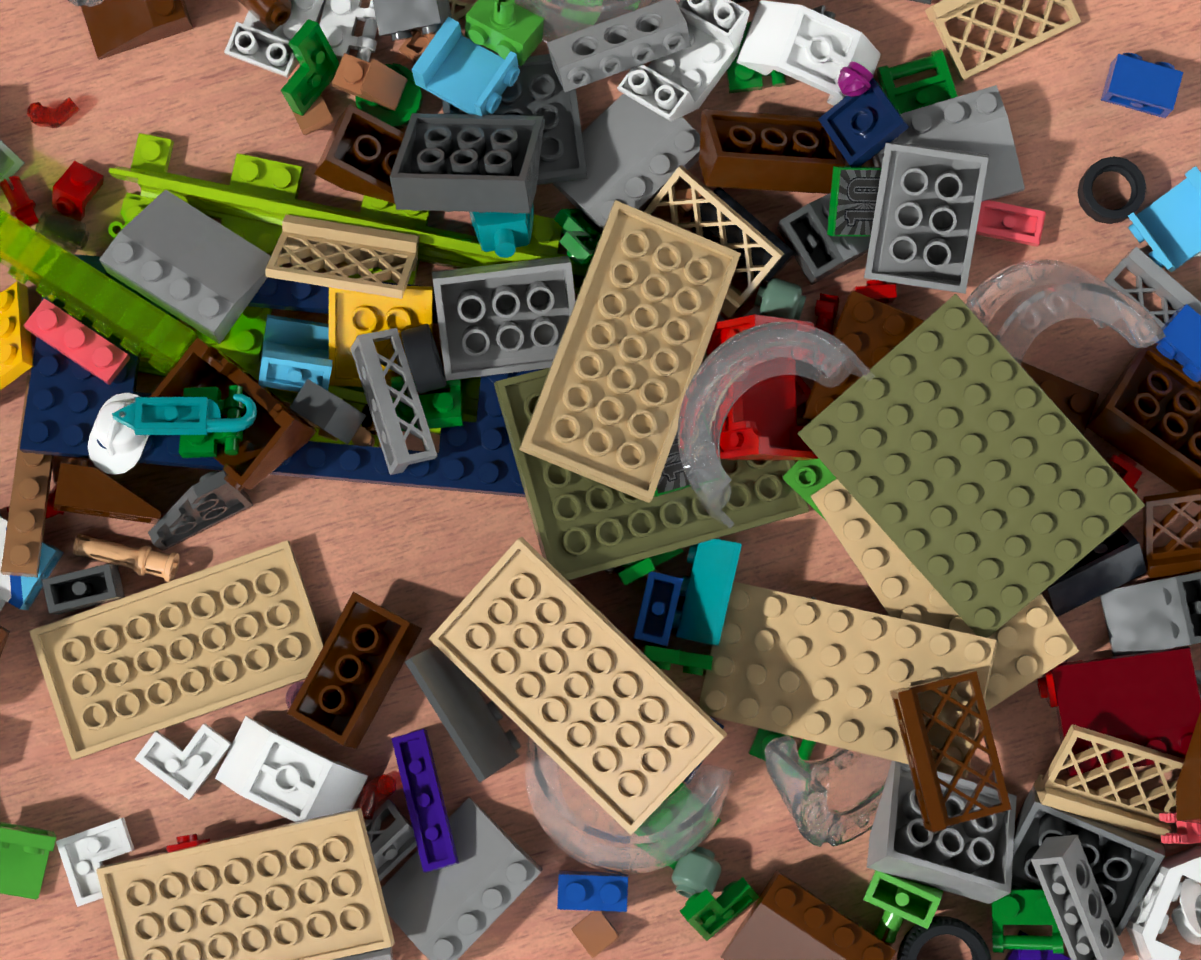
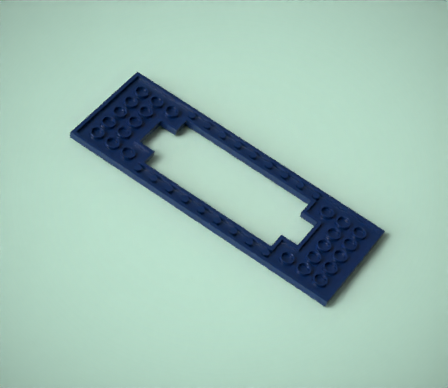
[20,252,576,497]

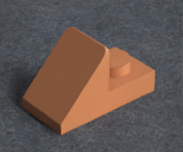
[332,53,408,111]

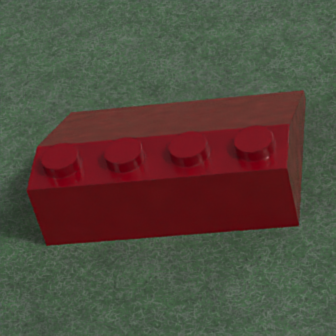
[1051,646,1201,776]

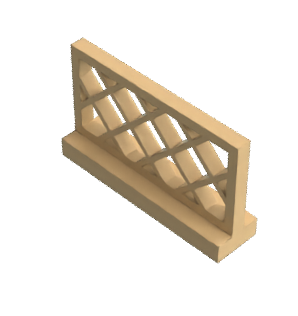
[925,0,1081,81]
[644,165,784,318]
[265,215,419,299]
[1034,724,1185,840]

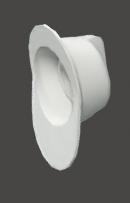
[87,393,149,475]
[1172,878,1201,945]

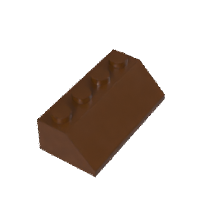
[699,109,845,194]
[287,592,422,749]

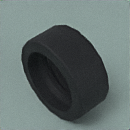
[1077,156,1146,224]
[401,324,446,394]

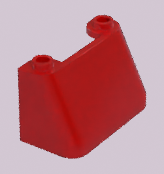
[707,314,818,460]

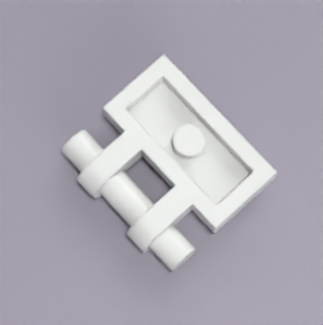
[320,0,378,62]

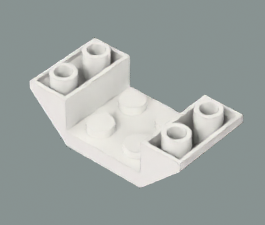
[224,0,326,78]
[617,0,750,122]
[736,0,881,106]
[215,716,368,822]
[1126,845,1201,960]

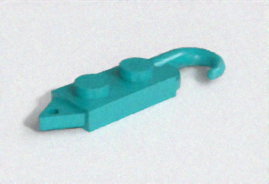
[112,394,257,435]

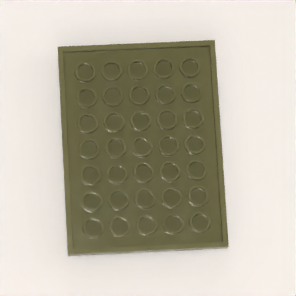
[797,294,1145,638]
[494,349,809,581]

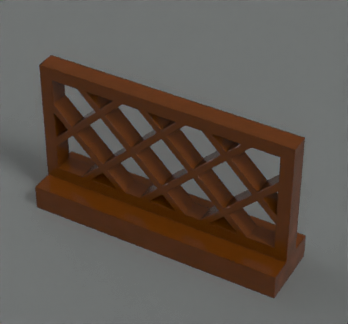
[1141,489,1201,578]
[890,671,1012,832]

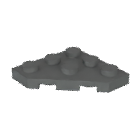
[148,470,253,551]

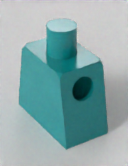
[469,205,534,258]

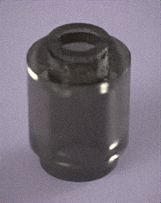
[35,212,89,254]

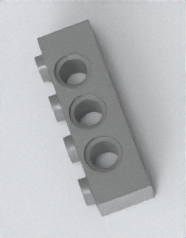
[547,0,691,92]
[1031,835,1124,960]

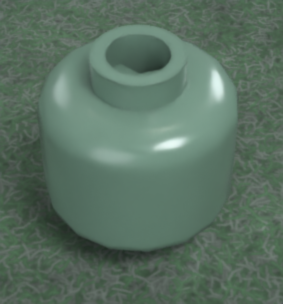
[754,278,806,320]
[672,847,722,898]

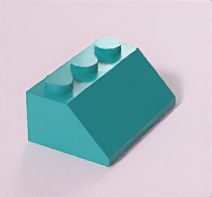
[671,539,742,646]

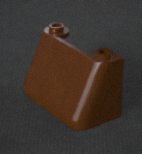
[150,337,316,491]

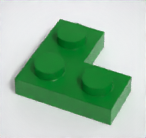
[281,19,340,116]
[554,209,602,265]
[615,548,684,585]
[644,645,713,676]
[680,877,759,941]

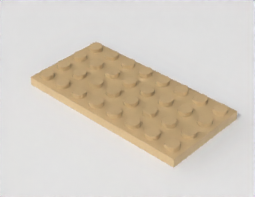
[519,200,741,503]
[810,478,1079,711]
[429,537,727,835]
[29,540,324,760]
[698,581,997,778]
[96,808,395,960]

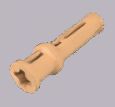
[73,534,180,582]

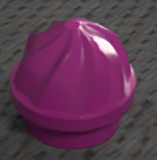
[838,61,873,97]

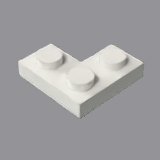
[135,724,232,800]
[56,817,135,907]

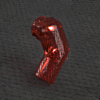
[27,97,80,128]
[358,774,397,820]

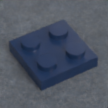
[818,78,909,167]

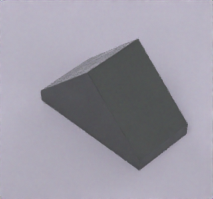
[289,379,366,445]

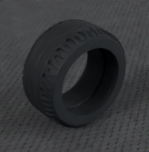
[897,916,991,960]

